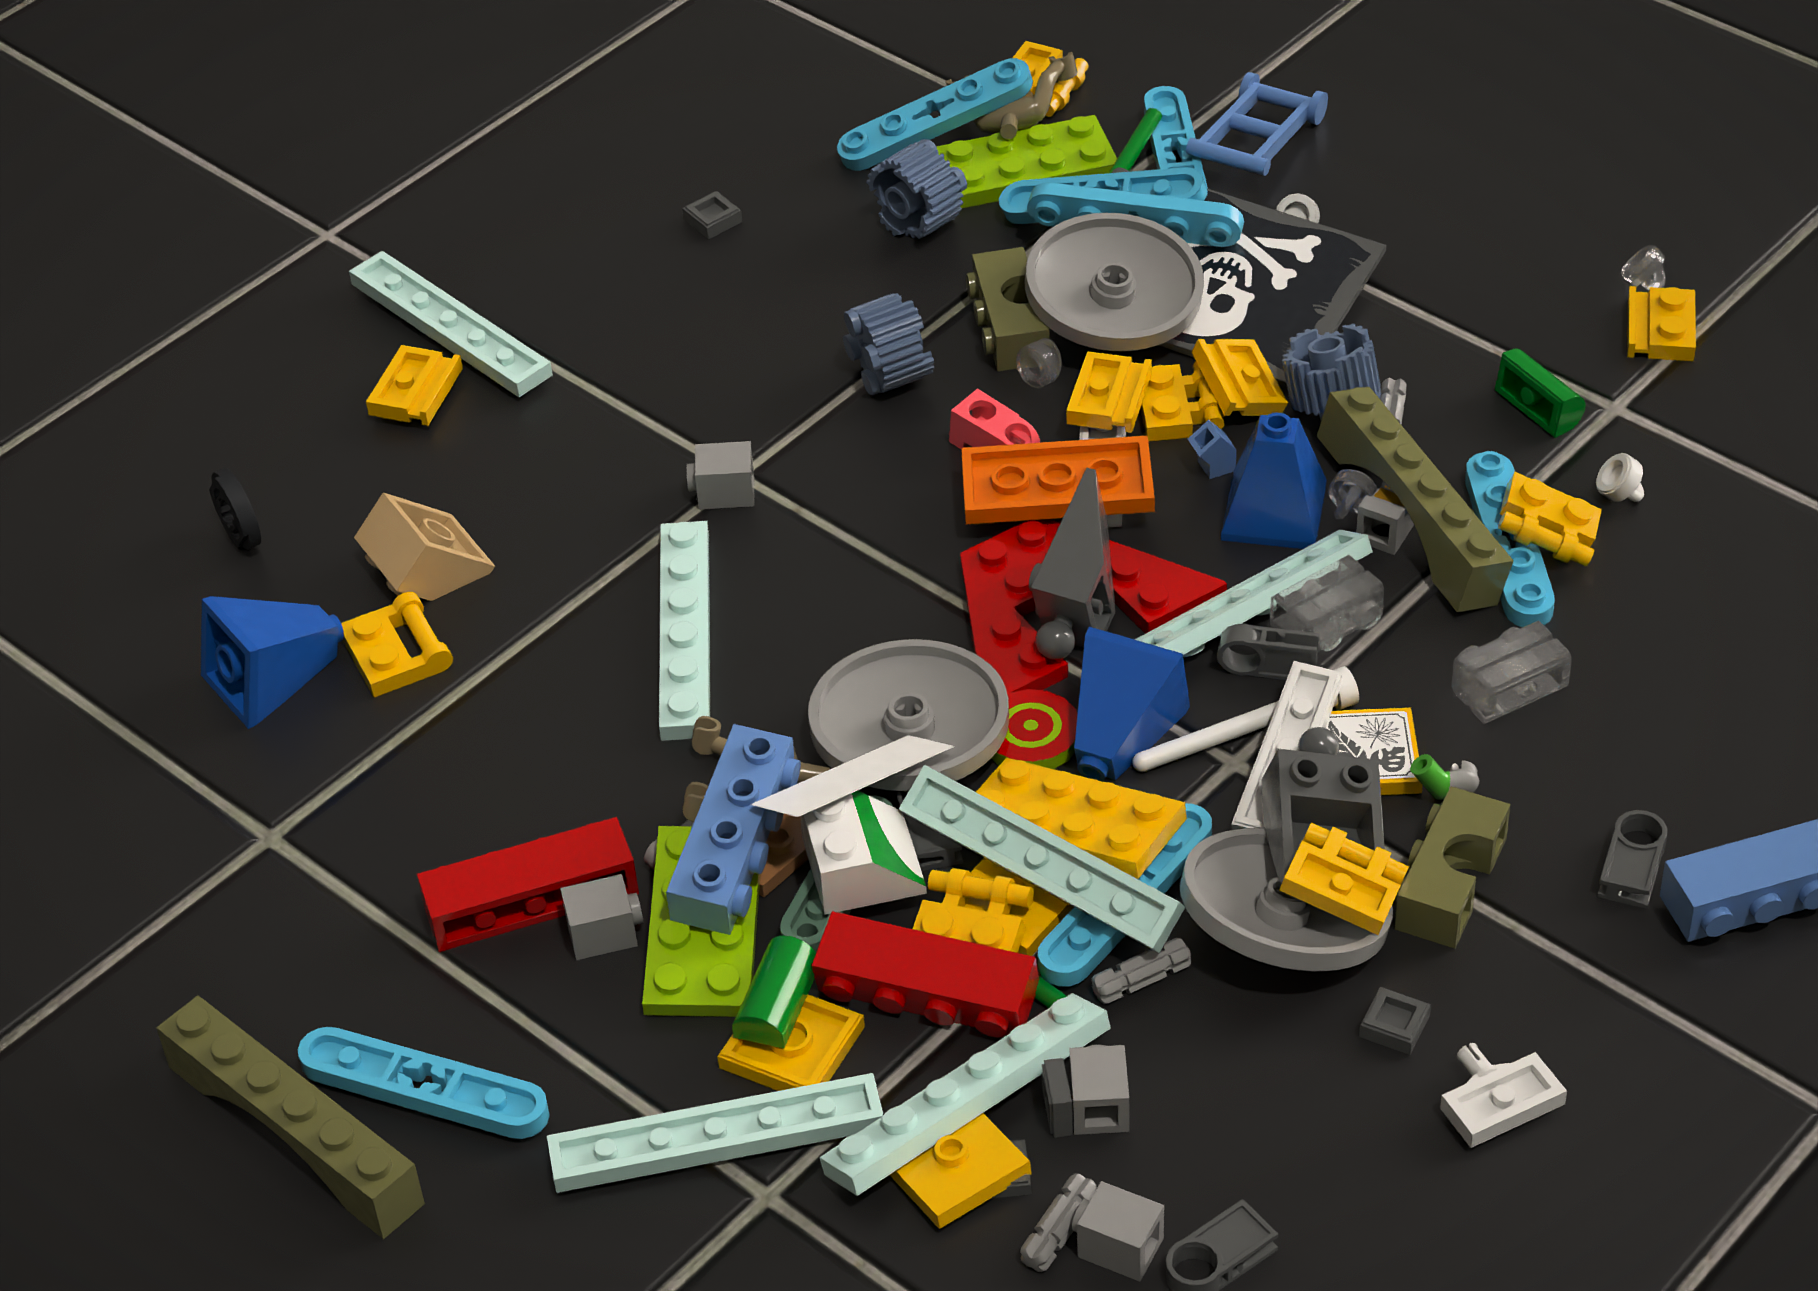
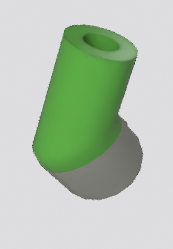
[1410,754,1480,800]

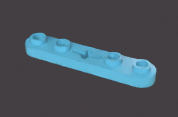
[837,58,1033,171]
[1144,86,1208,188]
[999,167,1207,224]
[1027,182,1244,247]
[1465,451,1555,628]
[1038,803,1212,986]
[298,1027,550,1139]

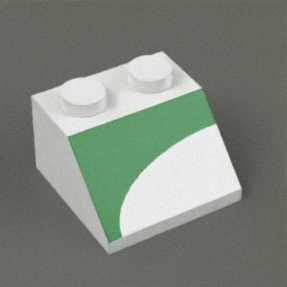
[800,790,927,915]

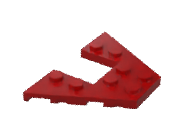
[960,519,1227,694]

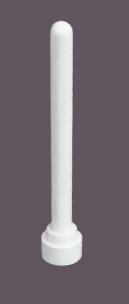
[1132,666,1359,772]

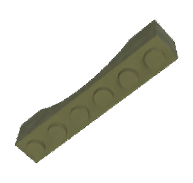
[1317,387,1514,612]
[156,995,425,1240]

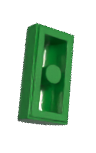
[1494,349,1586,438]
[732,936,816,1049]

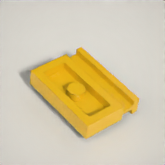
[1627,286,1696,361]
[1192,339,1288,416]
[366,345,463,426]
[1066,351,1152,433]

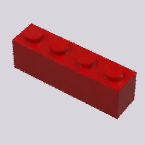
[417,817,639,952]
[812,911,1039,1037]

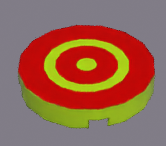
[991,689,1078,769]

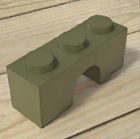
[966,247,1050,372]
[1392,786,1511,949]

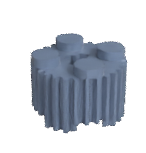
[866,139,967,239]
[843,293,934,395]
[1282,324,1381,421]

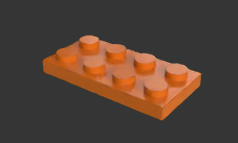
[961,435,1155,524]

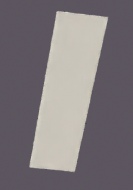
[751,735,955,817]

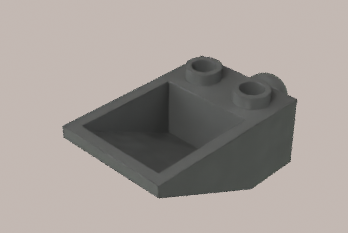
[1029,467,1116,660]
[1261,727,1385,886]

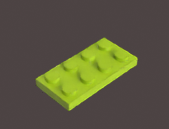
[936,115,1117,208]
[642,826,760,1017]

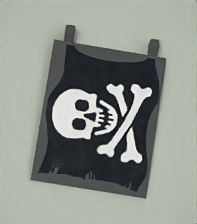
[1112,167,1386,388]

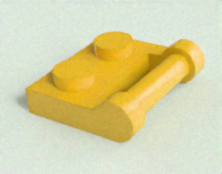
[341,592,453,698]

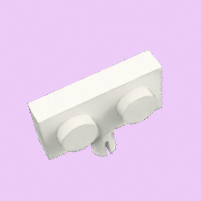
[1440,1043,1567,1148]

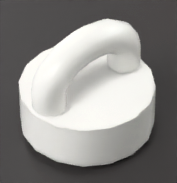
[1276,193,1320,223]
[1596,453,1644,502]

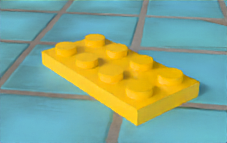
[976,757,1187,879]

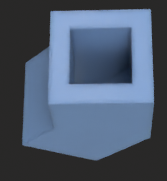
[1188,420,1236,479]

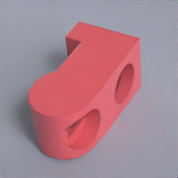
[949,388,1040,450]

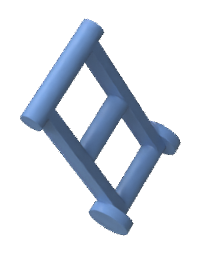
[1186,72,1328,176]

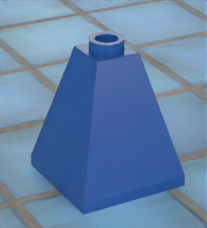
[1221,412,1327,549]
[201,596,344,729]
[1074,627,1190,781]

